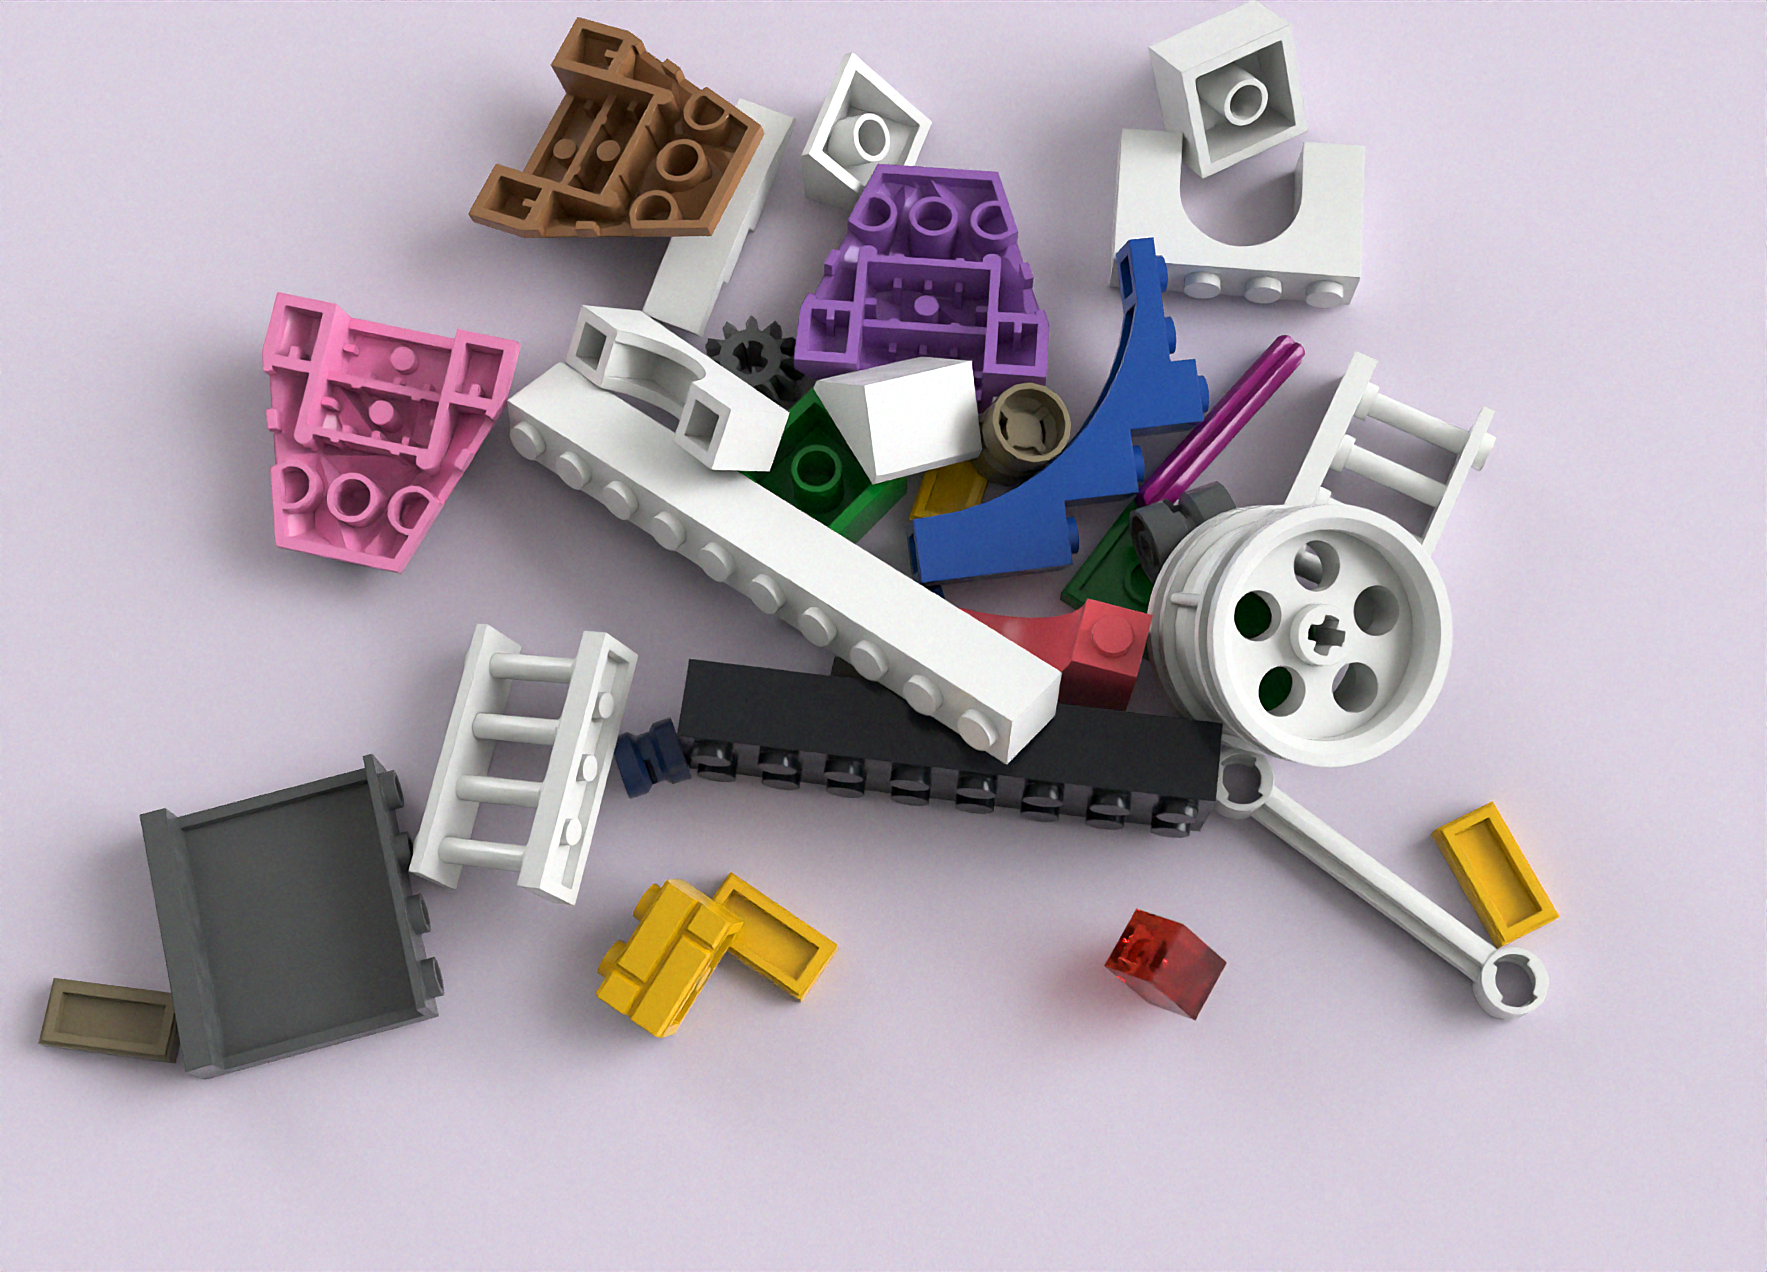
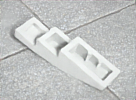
[642,98,796,337]

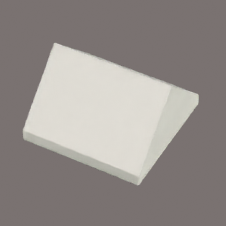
[801,52,932,212]
[813,356,982,484]

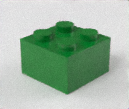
[738,385,907,544]

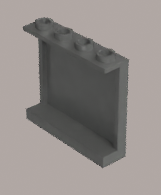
[139,754,444,1080]

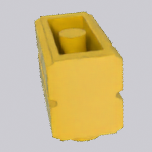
[595,879,744,1039]

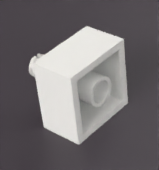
[1148,0,1308,179]

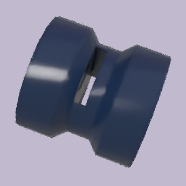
[613,717,692,799]

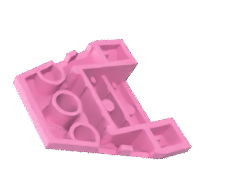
[262,292,521,574]

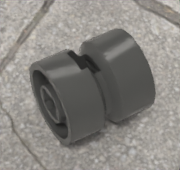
[1129,481,1236,585]

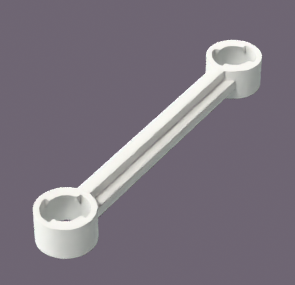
[1213,748,1549,1020]

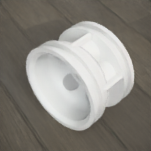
[1147,504,1453,767]

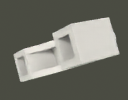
[565,305,789,472]

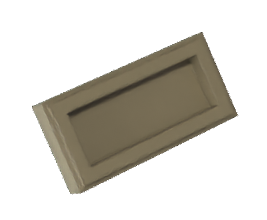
[38,978,180,1064]

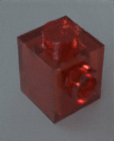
[1104,909,1227,1020]

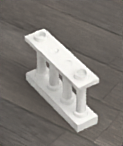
[1284,351,1496,585]
[408,623,638,906]

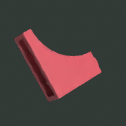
[957,598,1153,711]

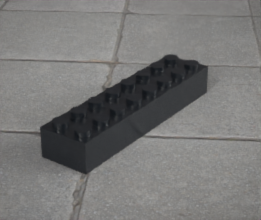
[677,659,1223,838]

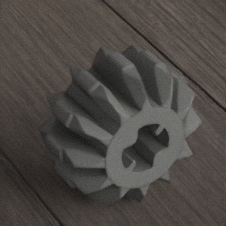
[705,315,805,407]

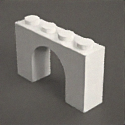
[1109,128,1365,308]

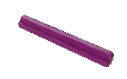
[1134,335,1305,508]

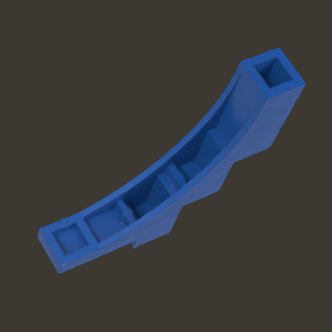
[905,237,1209,586]

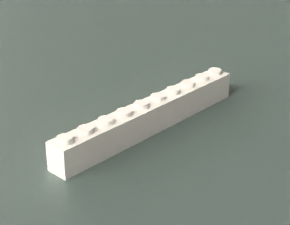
[507,362,1062,765]

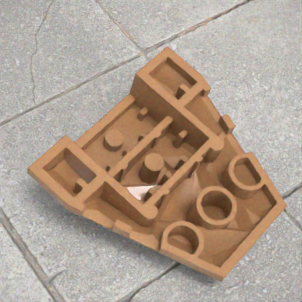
[468,17,765,238]

